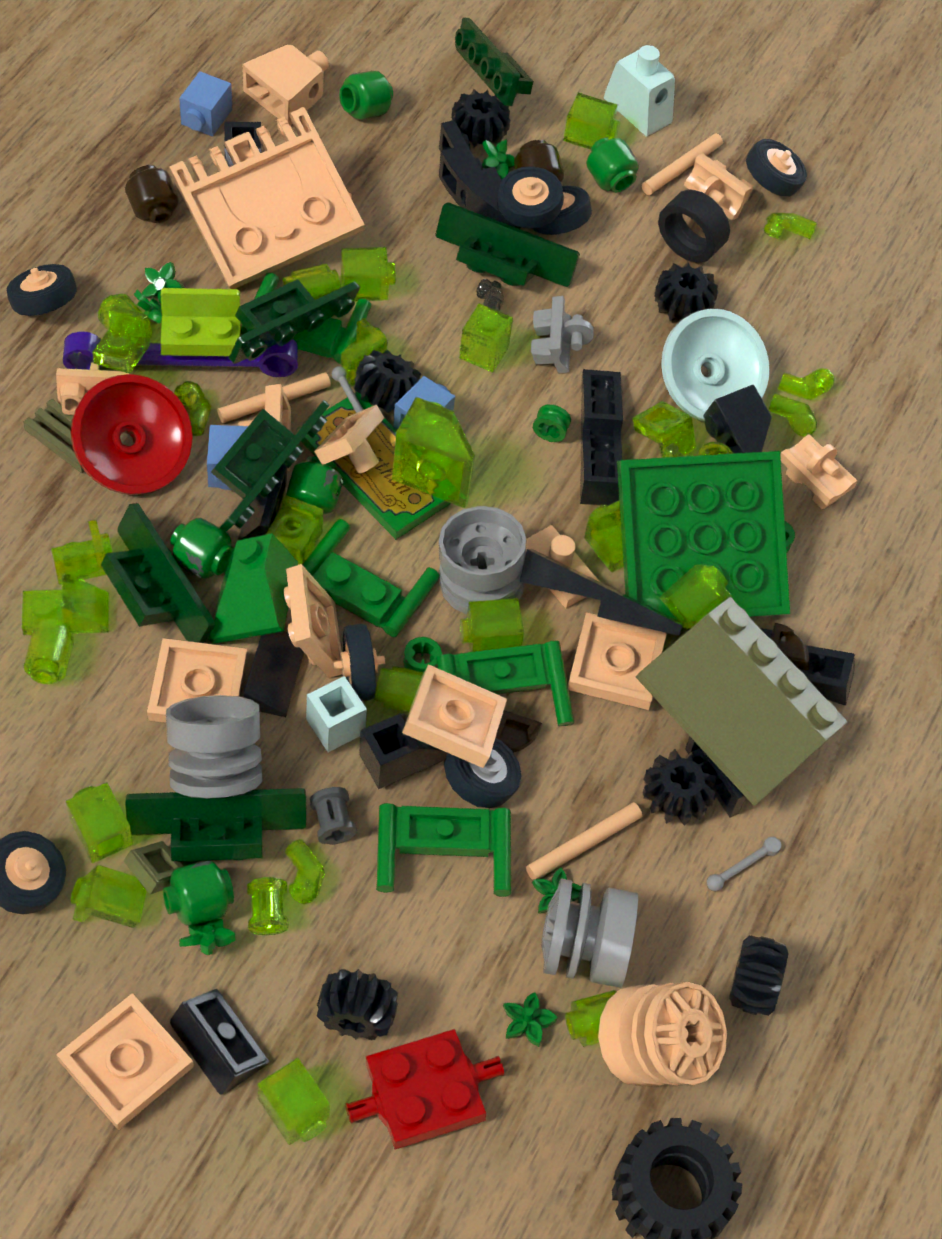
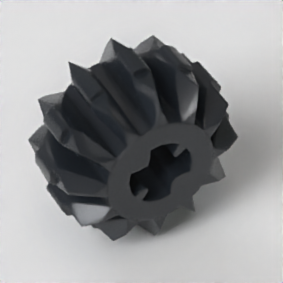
[451,89,511,148]
[654,261,718,321]
[354,350,421,413]
[643,749,717,826]
[729,935,789,1016]
[317,969,398,1040]

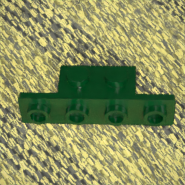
[455,18,534,107]
[435,202,580,287]
[229,279,360,364]
[211,400,330,532]
[101,503,215,643]
[125,788,306,862]

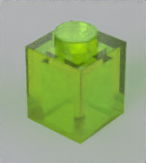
[563,92,620,150]
[341,247,396,302]
[459,303,513,373]
[659,564,732,629]
[460,598,524,652]
[66,782,133,863]
[257,1058,330,1145]

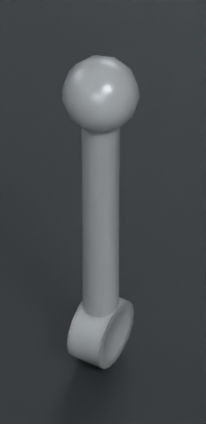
[331,366,363,413]
[706,837,781,892]

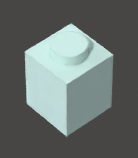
[306,676,367,752]

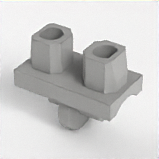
[531,296,594,373]

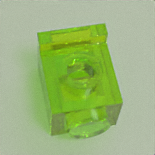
[266,495,323,565]

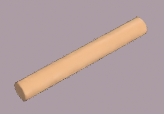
[642,133,723,195]
[217,372,331,423]
[526,802,643,880]

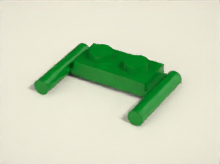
[241,272,372,364]
[302,519,440,637]
[436,641,574,726]
[376,803,511,897]

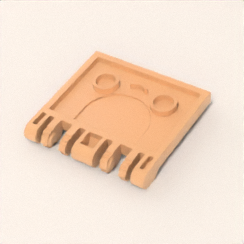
[169,107,365,289]

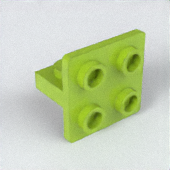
[161,288,241,356]

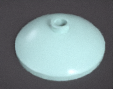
[661,309,769,422]

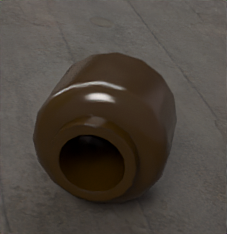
[514,140,564,182]
[125,165,179,223]

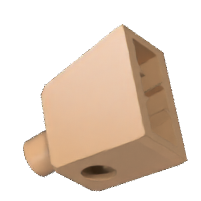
[242,45,329,126]

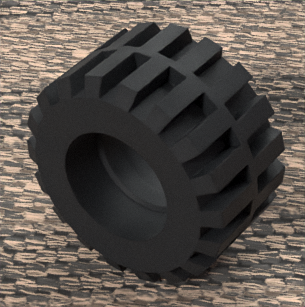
[612,1118,742,1239]

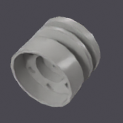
[439,506,526,617]
[166,695,263,798]
[541,879,638,988]

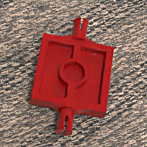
[345,1029,504,1150]

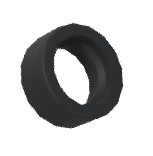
[658,189,730,263]

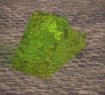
[22,573,109,635]

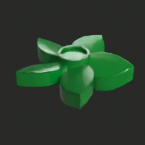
[482,139,515,180]
[142,262,185,304]
[134,289,162,323]
[531,867,581,914]
[179,918,236,955]
[503,992,558,1047]

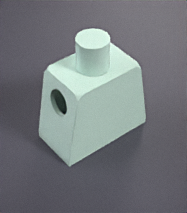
[604,45,675,137]

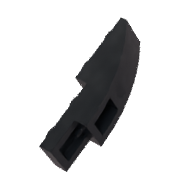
[439,120,521,229]

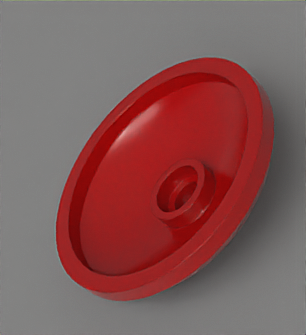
[71,374,193,495]

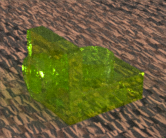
[93,306,150,374]
[341,318,388,386]
[633,401,696,458]
[584,501,624,573]
[51,520,112,585]
[71,865,147,928]

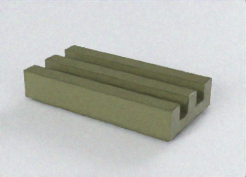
[23,399,84,473]

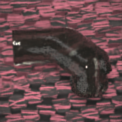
[475,279,504,328]

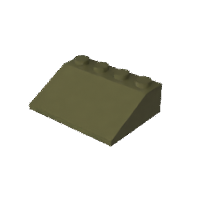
[636,597,847,806]

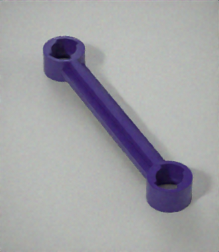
[63,332,298,377]

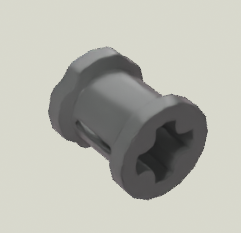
[310,787,357,845]

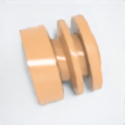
[598,982,727,1086]

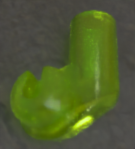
[763,213,817,240]
[778,368,835,400]
[174,381,212,436]
[768,393,817,437]
[285,839,325,904]

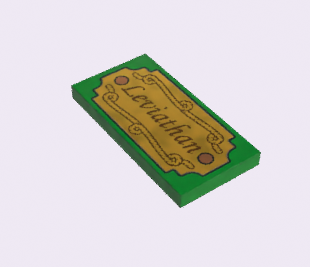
[296,392,458,540]

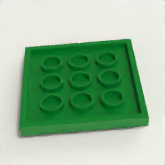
[617,451,790,622]

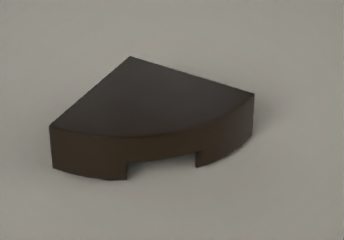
[771,623,809,671]
[496,710,542,753]

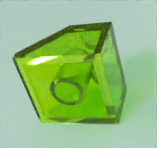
[392,397,475,508]

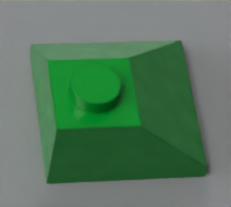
[208,533,298,644]

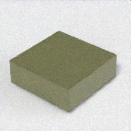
[124,841,184,894]

